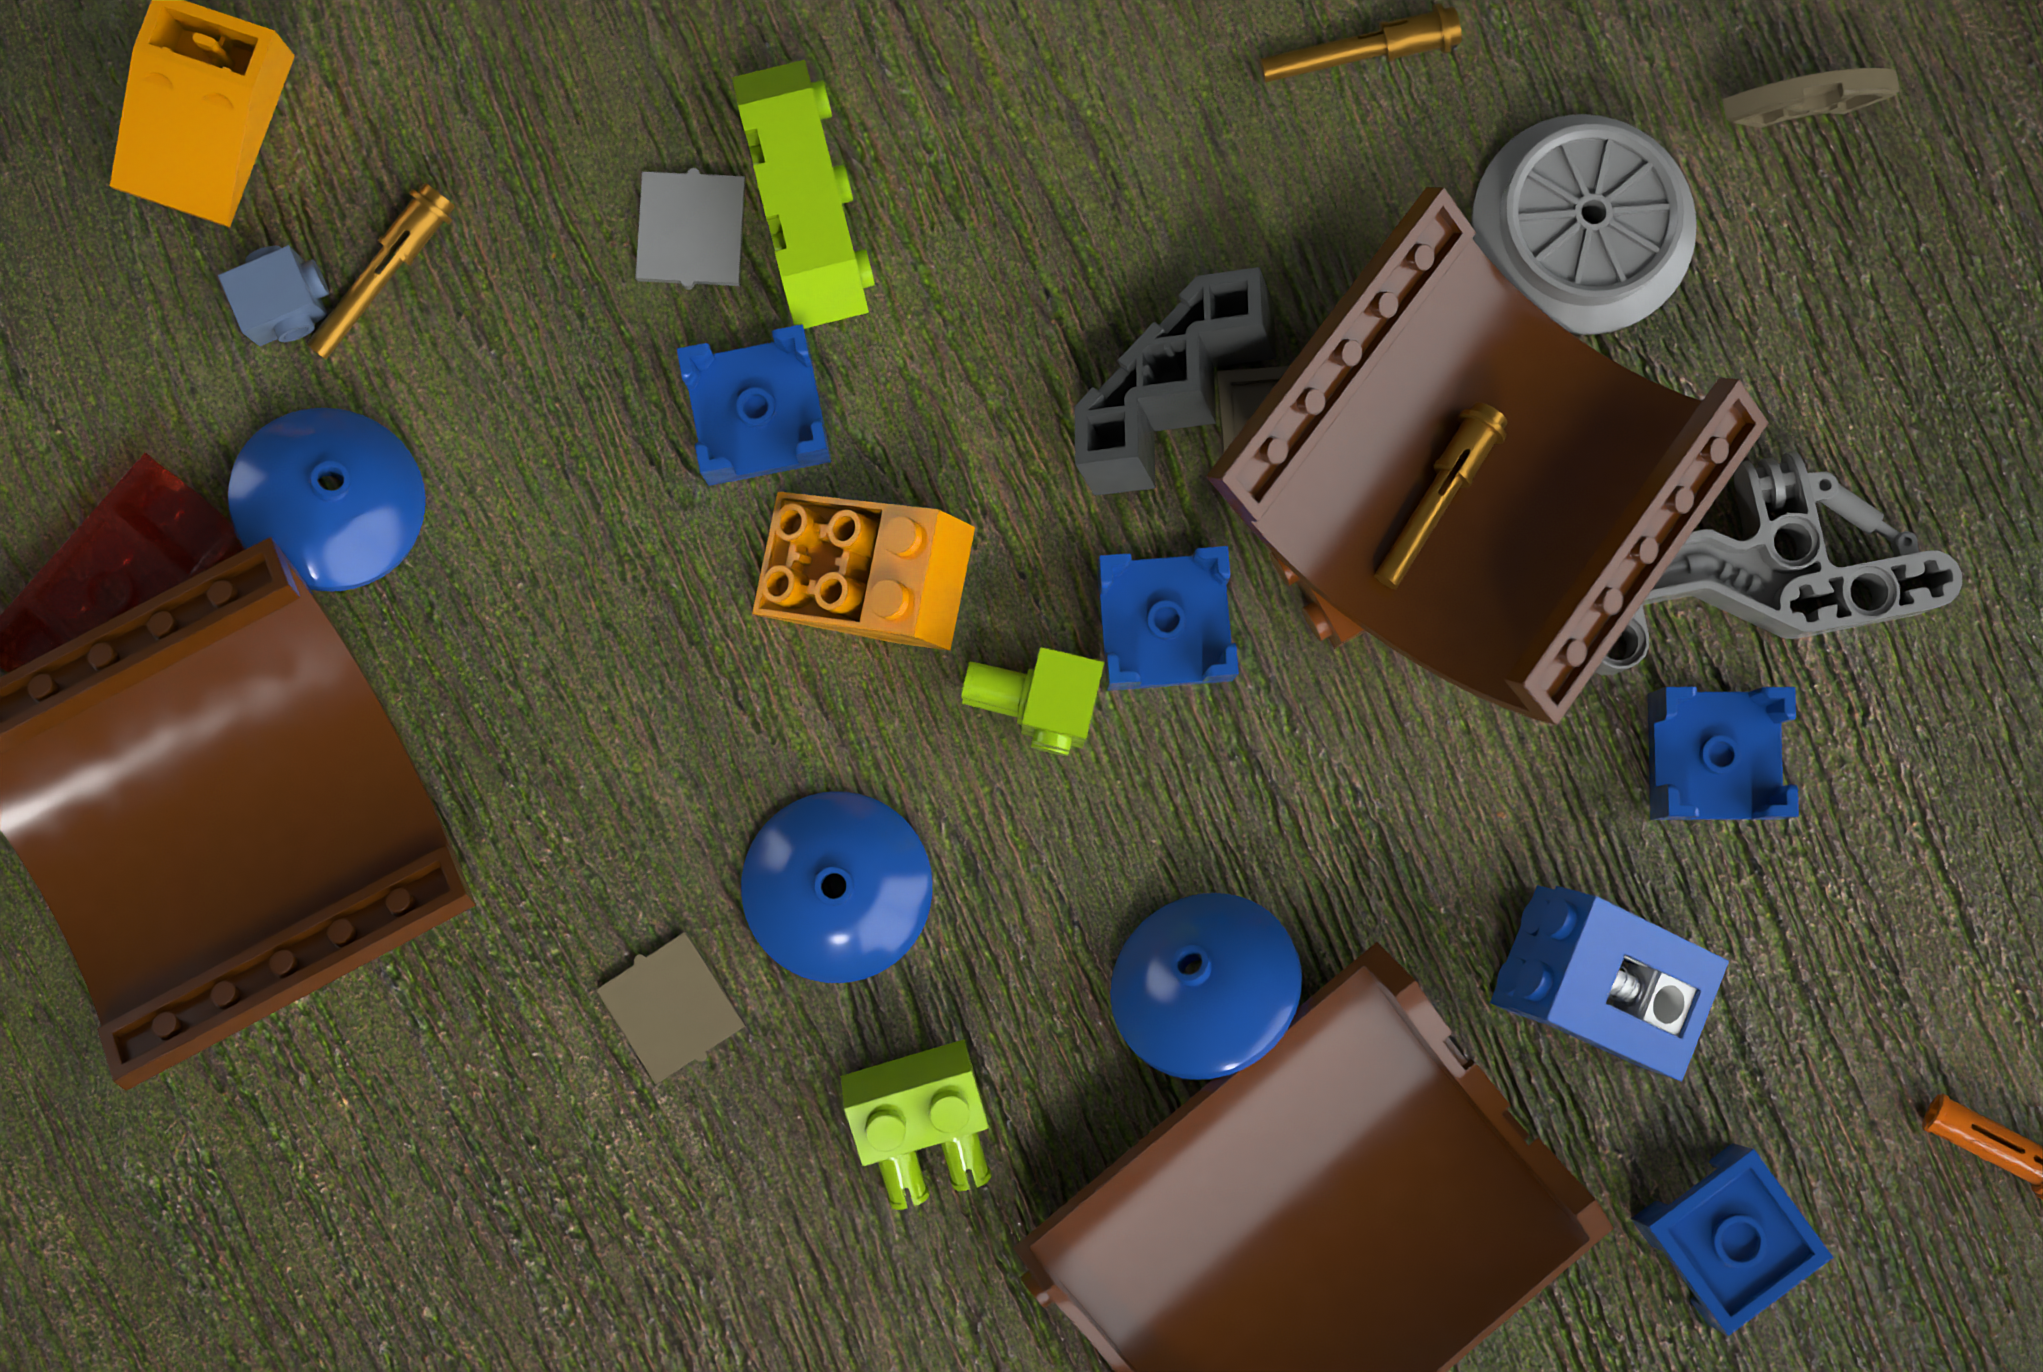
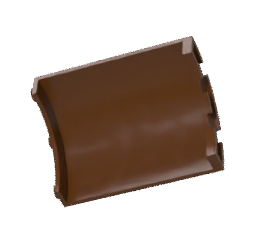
[1013,942,1614,1372]

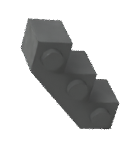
[1075,267,1276,496]

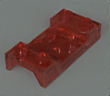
[0,453,245,672]

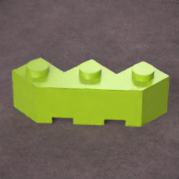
[732,59,875,329]

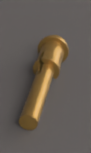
[1260,3,1462,83]
[306,182,456,360]
[1374,402,1507,589]

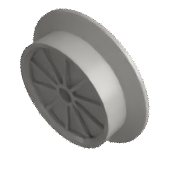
[1471,114,1696,335]

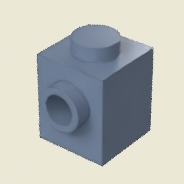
[218,245,329,347]

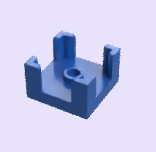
[677,324,832,486]
[1097,546,1239,691]
[1648,687,1799,820]
[1631,1143,1834,1336]

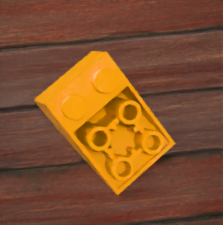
[110,0,295,228]
[752,492,975,651]

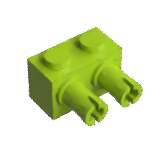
[961,647,1104,756]
[840,1039,992,1210]

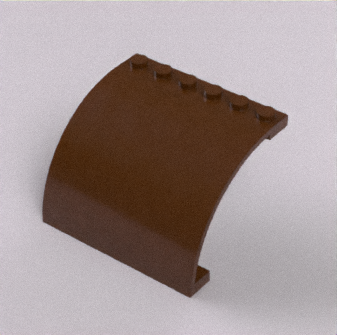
[1206,187,1768,726]
[0,537,476,1091]

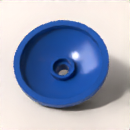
[228,408,426,592]
[741,791,933,983]
[1110,893,1302,1080]

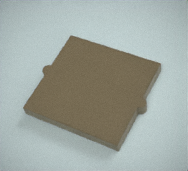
[596,932,746,1084]

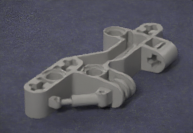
[1595,451,1962,675]

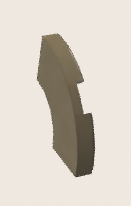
[1723,68,1900,128]

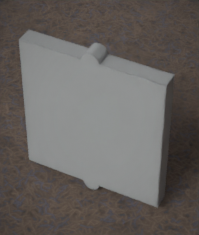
[636,168,746,290]

